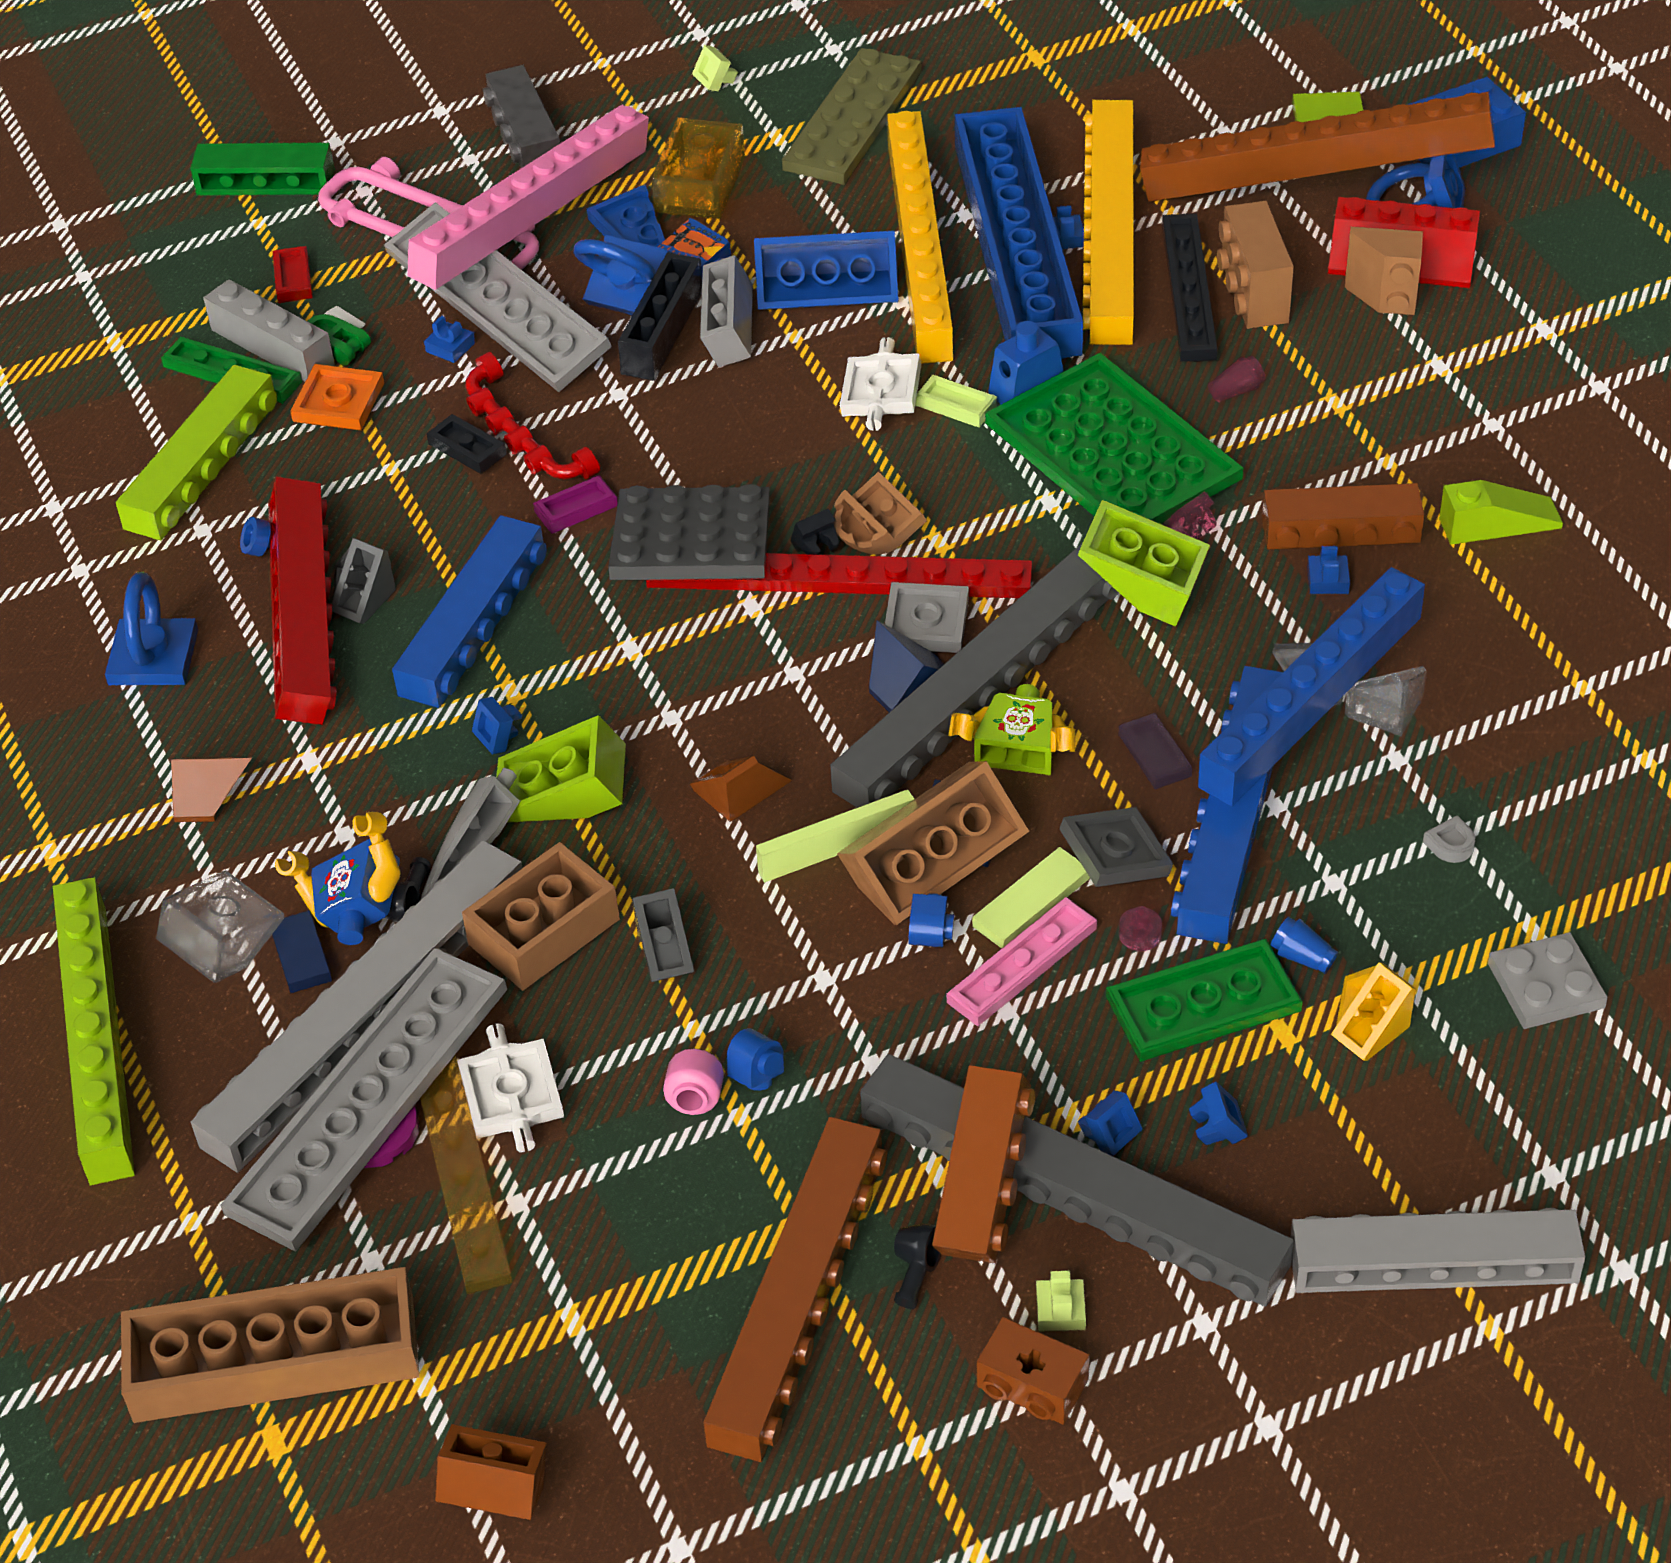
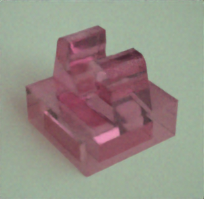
[1163,491,1217,540]

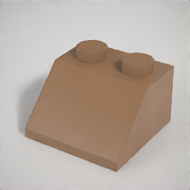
[1345,227,1423,315]

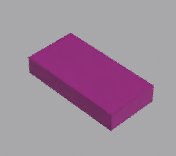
[533,475,618,534]

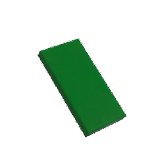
[1106,938,1303,1062]

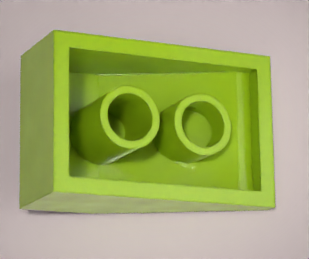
[1078,500,1210,627]
[496,715,626,822]

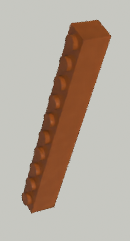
[1140,92,1495,202]

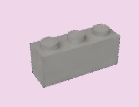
[700,255,753,368]

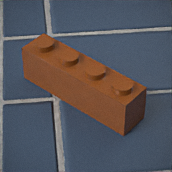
[1262,483,1424,550]
[932,1065,1035,1264]

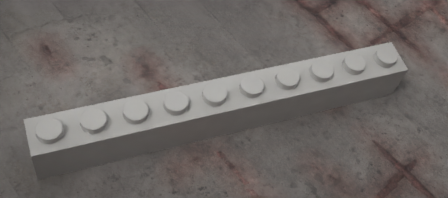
[191,840,522,1173]

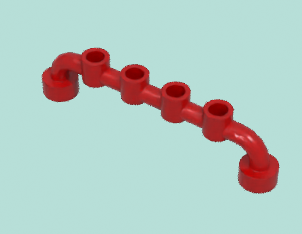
[465,351,600,480]

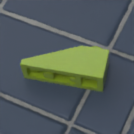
[1439,480,1563,545]

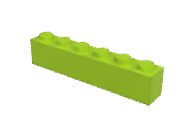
[115,365,277,541]

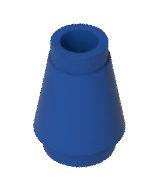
[1270,917,1339,974]

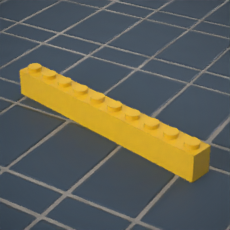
[1083,100,1134,345]
[887,111,953,364]

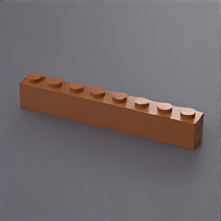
[703,1117,887,1463]

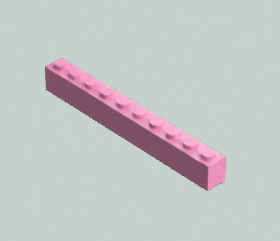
[408,105,649,290]

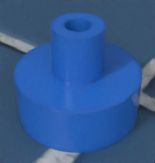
[240,517,271,557]

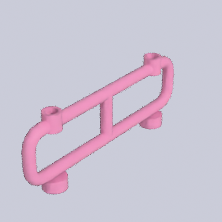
[318,157,539,270]

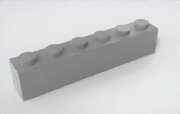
[1290,1208,1585,1293]

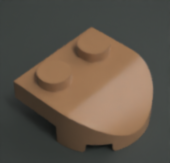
[834,472,927,554]

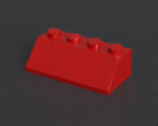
[1328,197,1480,288]

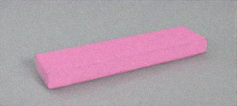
[947,897,1097,1027]

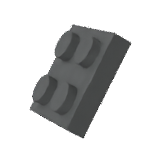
[1060,807,1173,887]

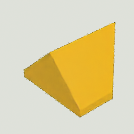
[1331,962,1416,1061]

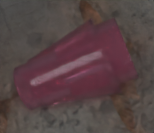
[1208,356,1265,402]

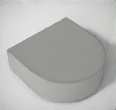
[1423,815,1475,863]

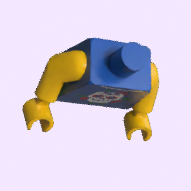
[275,812,401,945]

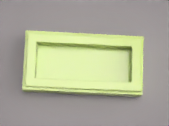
[915,375,997,428]

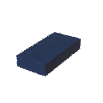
[269,910,332,993]

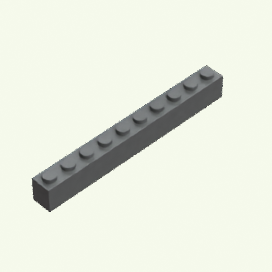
[830,544,1119,808]
[860,1054,1294,1307]

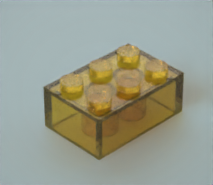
[651,117,745,219]

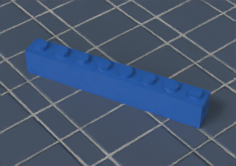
[1198,567,1425,807]
[1171,666,1283,944]

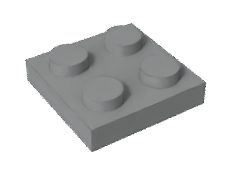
[885,582,969,653]
[1488,932,1608,1029]

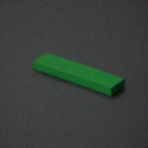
[161,337,302,404]

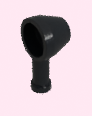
[385,857,432,922]
[894,1224,942,1309]

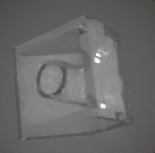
[156,870,284,983]

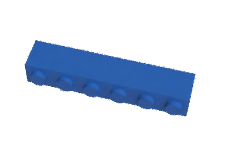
[392,515,547,708]

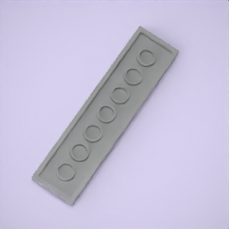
[384,202,612,392]
[220,948,507,1252]

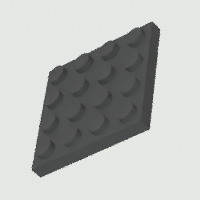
[608,484,770,580]

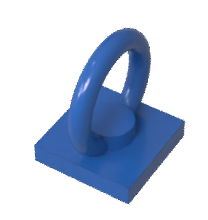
[1366,154,1465,208]
[573,235,671,315]
[105,572,198,685]

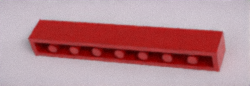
[268,477,336,725]

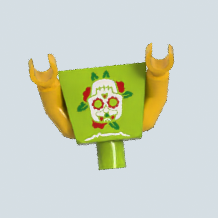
[948,684,1075,775]

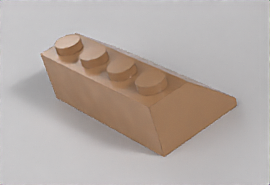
[837,761,1029,925]

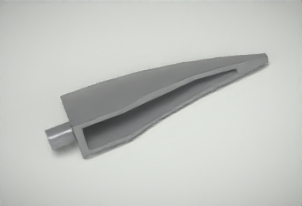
[420,768,520,900]

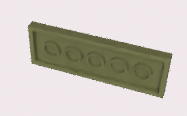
[782,48,921,185]

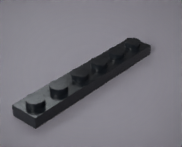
[1162,213,1217,362]

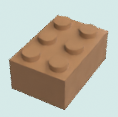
[1217,201,1294,329]
[462,842,620,991]

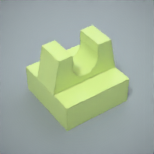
[692,45,738,92]
[1036,1271,1086,1331]

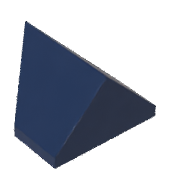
[869,620,944,713]

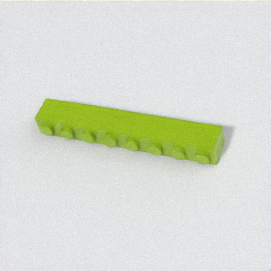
[53,877,135,1186]

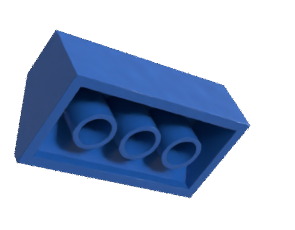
[754,231,898,310]

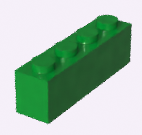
[190,143,335,195]

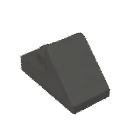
[632,888,694,982]

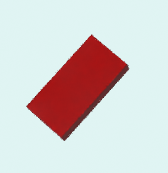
[272,246,313,303]

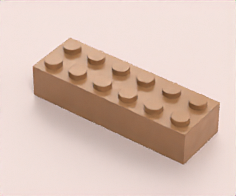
[121,1267,420,1423]

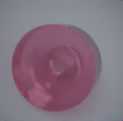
[1119,906,1162,951]

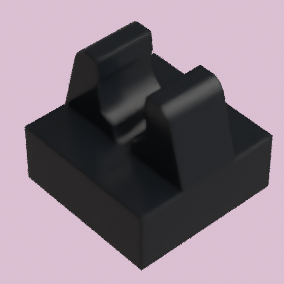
[790,508,839,555]

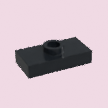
[427,414,506,474]

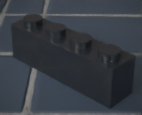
[618,252,702,381]

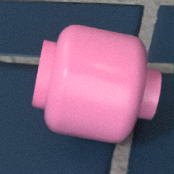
[663,1049,724,1115]

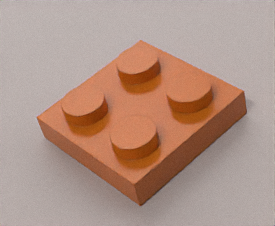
[290,364,384,430]

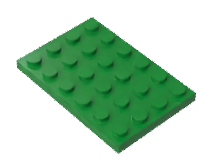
[985,353,1244,524]

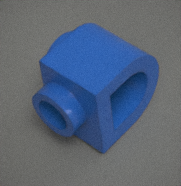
[908,894,954,948]
[727,1028,784,1091]

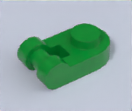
[307,314,371,366]

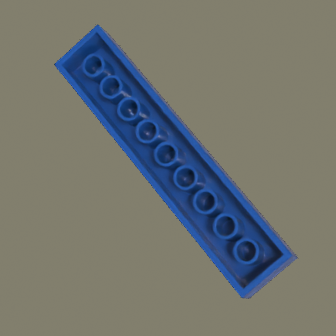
[954,107,1083,359]

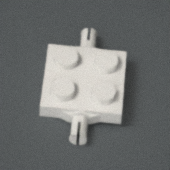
[840,337,922,431]
[458,1023,564,1152]

